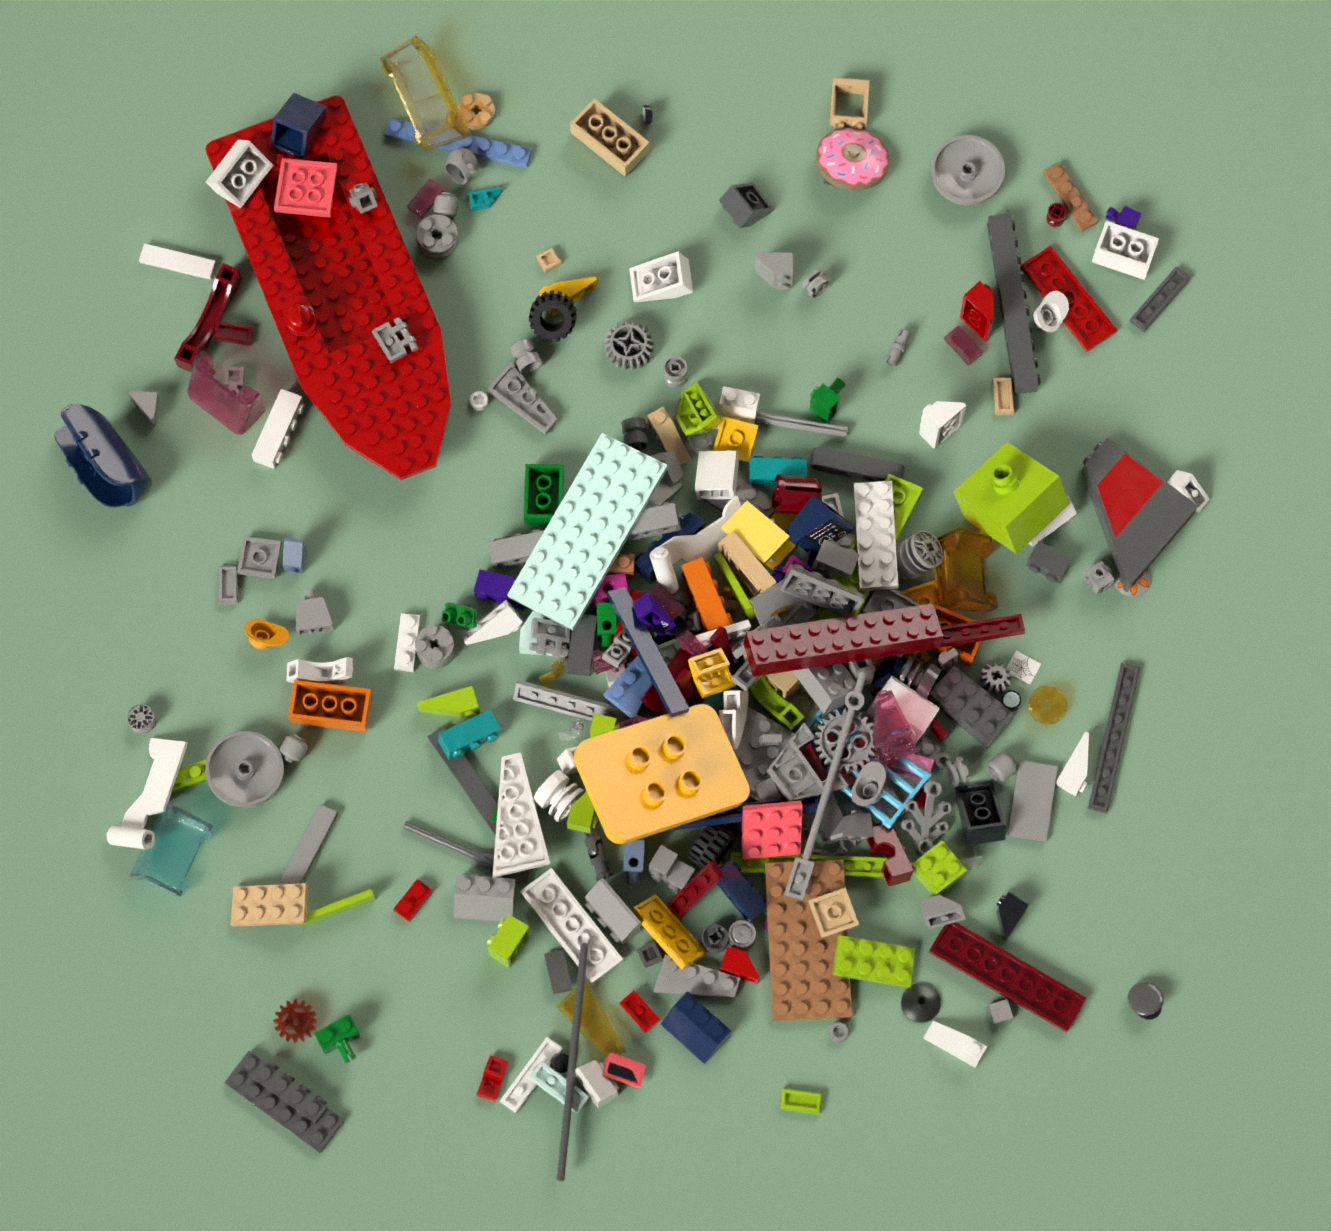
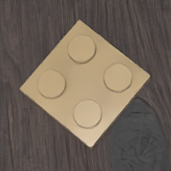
[808,888,859,939]

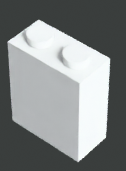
[695,450,739,499]

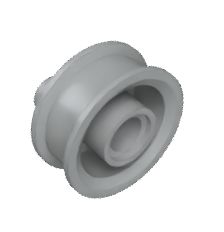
[417,215,458,259]

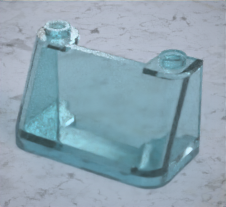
[131,805,214,897]

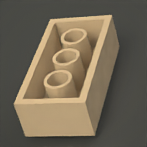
[570,98,650,177]

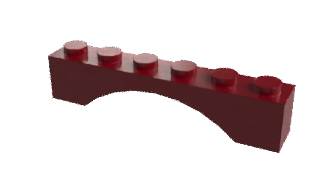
[174,263,242,373]

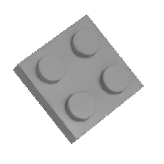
[237,536,282,579]

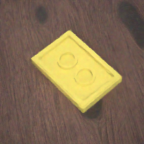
[721,501,790,565]

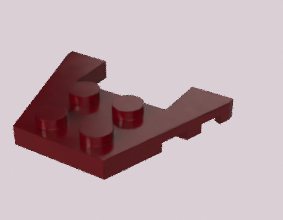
[674,626,736,701]

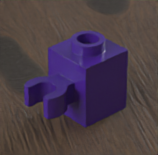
[1105,206,1141,230]

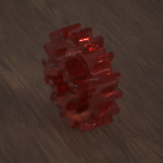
[273,999,318,1043]

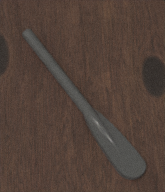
[403,821,529,885]

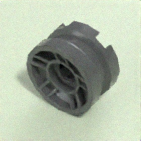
[701,924,729,954]

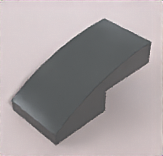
[637,941,668,968]
[544,950,573,995]

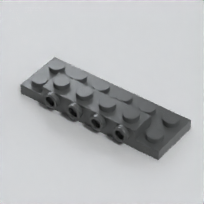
[224,1051,344,1153]

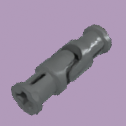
[584,823,613,881]

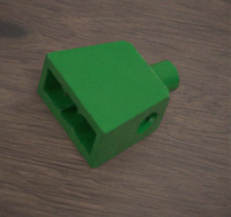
[597,603,617,648]

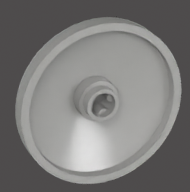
[931,135,1005,205]
[205,731,284,808]

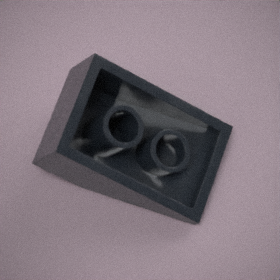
[954,781,1006,846]

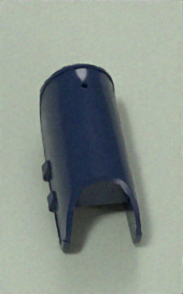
[54,404,152,508]

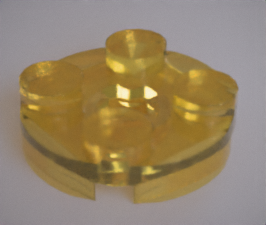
[1028,686,1067,726]

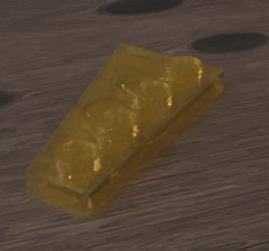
[556,980,626,1058]

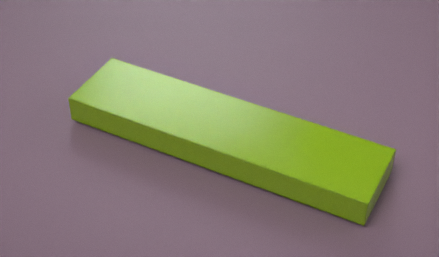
[714,552,756,620]
[300,889,375,928]

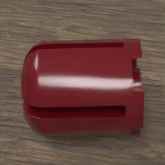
[772,474,822,514]

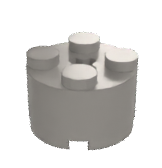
[415,625,455,669]

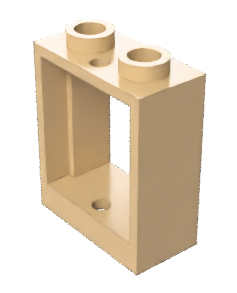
[830,78,869,129]

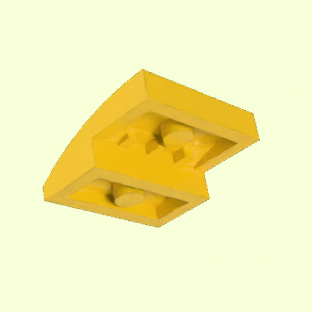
[688,648,736,698]

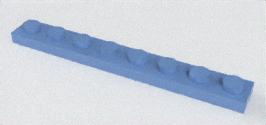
[385,118,531,168]

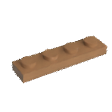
[1044,162,1098,232]

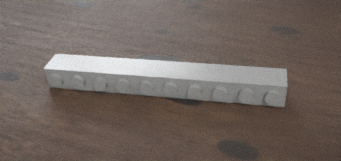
[489,502,681,569]

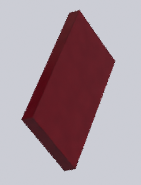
[640,644,697,717]

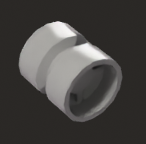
[510,339,542,374]
[663,356,688,388]

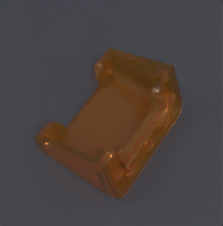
[935,528,998,612]

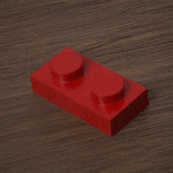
[393,879,433,922]
[619,990,660,1034]

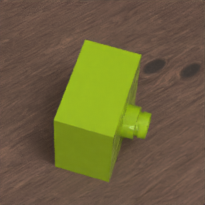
[953,442,1070,554]

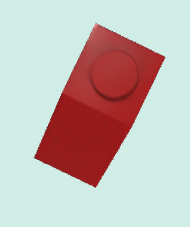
[720,945,759,984]

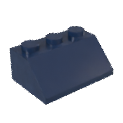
[717,861,767,922]
[661,991,732,1065]

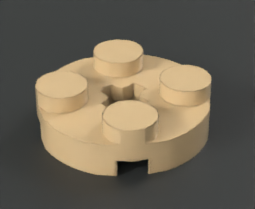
[458,93,495,130]

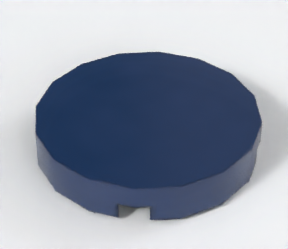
[872,656,905,688]

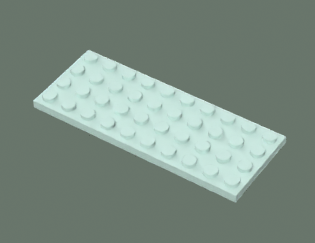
[507,433,668,631]

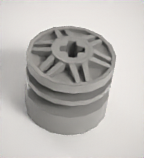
[896,530,943,580]

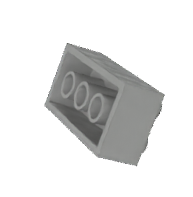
[793,663,856,714]

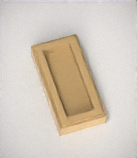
[992,377,1014,415]

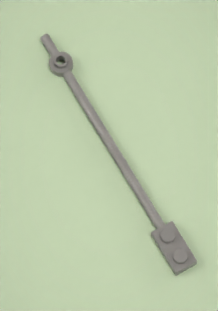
[784,672,867,901]

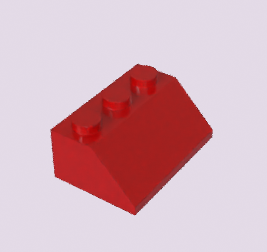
[959,281,993,342]

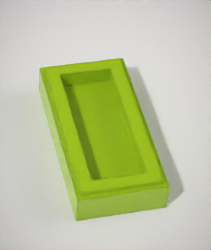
[780,1088,822,1114]

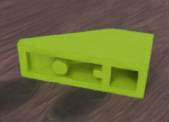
[416,686,480,718]

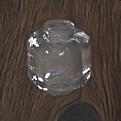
[684,432,714,456]

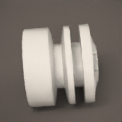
[533,770,585,822]

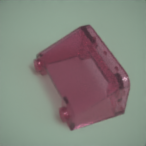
[187,351,265,435]
[873,690,917,766]

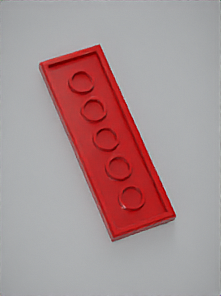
[1020,245,1117,352]

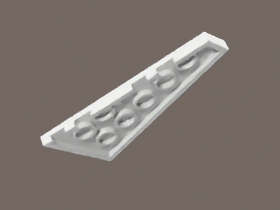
[492,752,550,878]

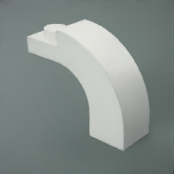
[286,657,353,685]

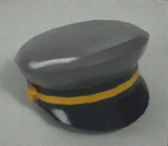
[1128,982,1164,1020]

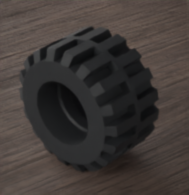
[529,291,577,342]
[688,824,736,869]

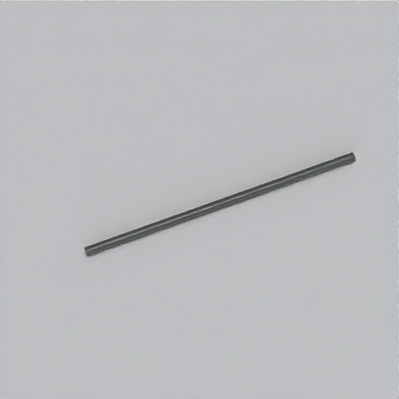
[556,943,588,1181]

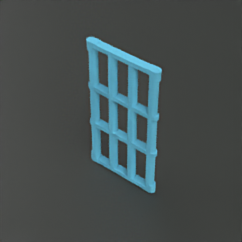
[807,708,932,829]

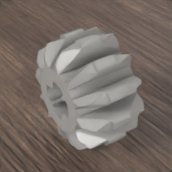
[980,661,1013,695]

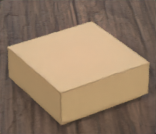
[536,248,562,273]

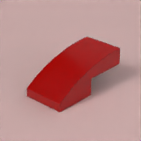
[477,1055,509,1102]

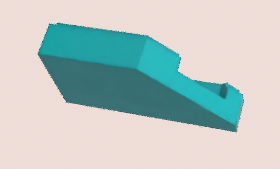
[468,186,502,211]

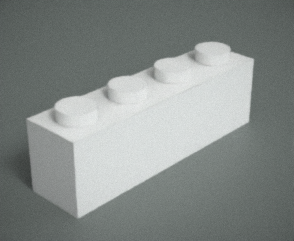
[252,389,305,469]

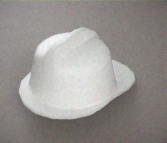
[1033,291,1069,332]

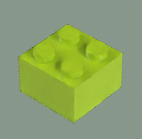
[912,840,967,896]
[487,915,531,968]

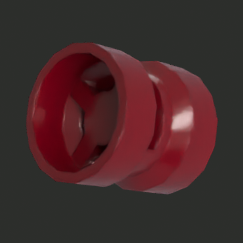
[1046,203,1066,227]

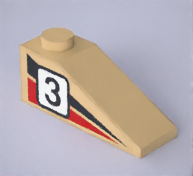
[647,406,691,466]

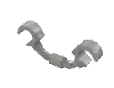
[801,827,856,856]

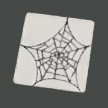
[1007,651,1041,684]

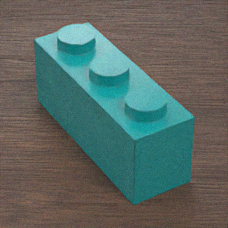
[749,456,807,486]
[438,709,501,760]

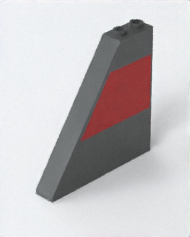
[1082,438,1198,592]

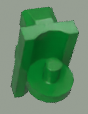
[442,602,477,628]

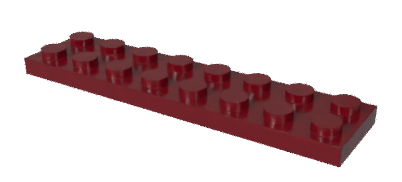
[928,922,1086,1033]

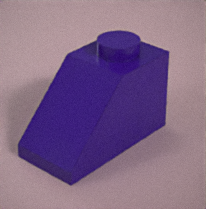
[633,592,676,637]

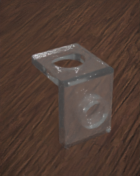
[957,844,983,870]

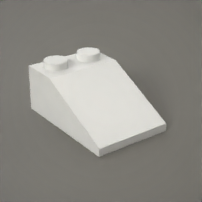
[629,251,693,303]

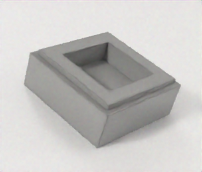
[988,999,1013,1025]

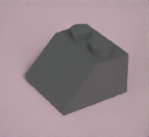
[719,183,773,228]

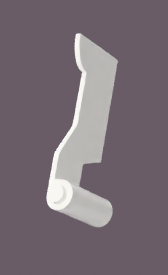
[650,496,741,595]
[107,738,188,850]

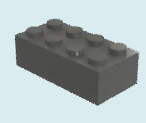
[928,666,1014,749]

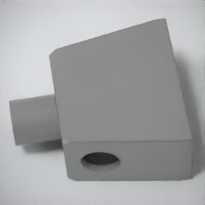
[296,589,334,636]

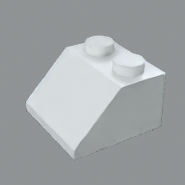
[715,386,760,429]
[575,1060,619,1109]

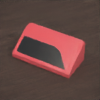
[603,1053,646,1088]

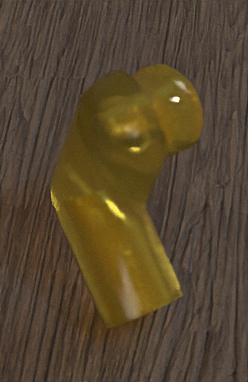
[539,661,564,685]

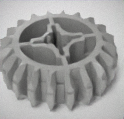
[604,320,654,370]

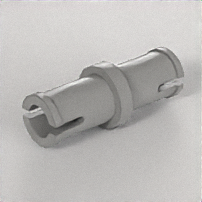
[885,329,911,367]

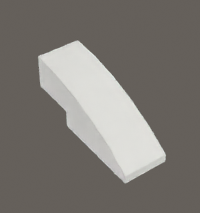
[719,691,749,749]

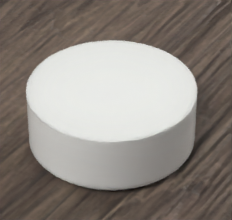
[469,391,489,411]

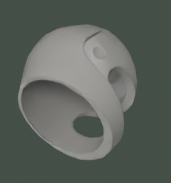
[445,148,477,185]

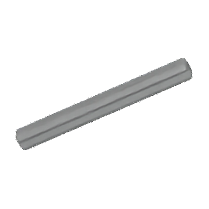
[756,412,848,437]

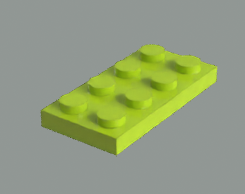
[833,935,915,988]

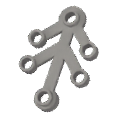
[901,780,952,855]

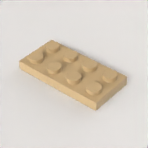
[231,883,309,927]

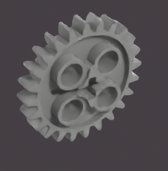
[814,709,878,773]

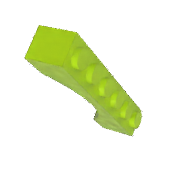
[567,714,620,833]

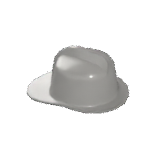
[851,761,886,806]

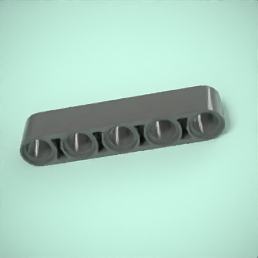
[810,447,905,482]

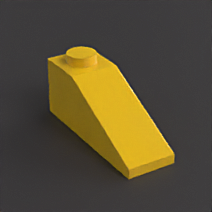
[539,277,598,317]

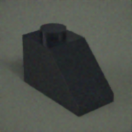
[996,892,1029,941]

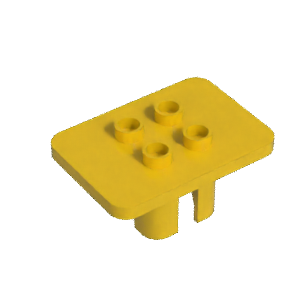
[573,704,750,844]

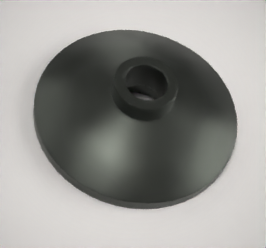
[901,983,941,1023]

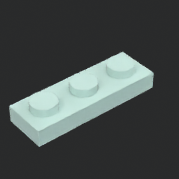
[529,1061,589,1114]

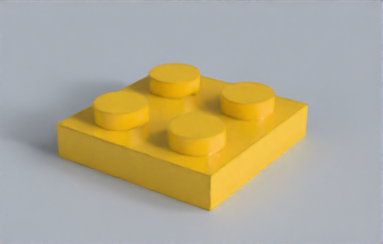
[713,416,759,462]

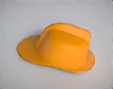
[244,619,290,649]

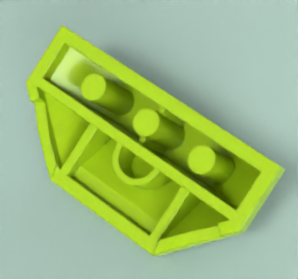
[675,381,723,436]

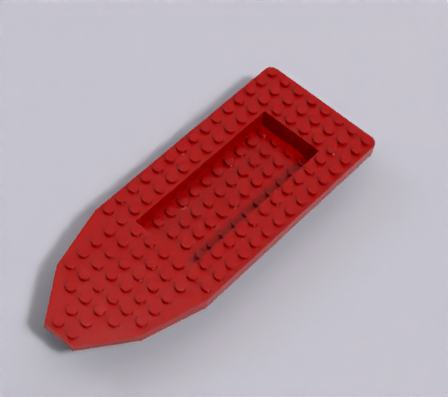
[205,95,451,480]

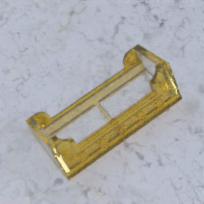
[380,35,471,151]

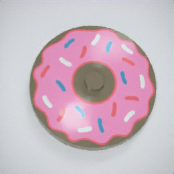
[816,128,889,191]

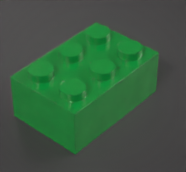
[524,464,564,526]

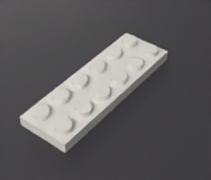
[854,481,899,591]
[520,868,623,984]

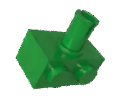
[809,378,846,423]
[314,1014,360,1063]

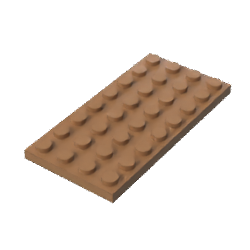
[765,860,852,1021]

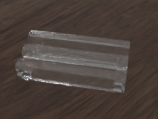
[796,694,820,733]

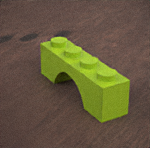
[747,675,804,731]

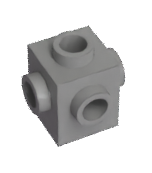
[349,183,377,213]
[1084,561,1115,595]

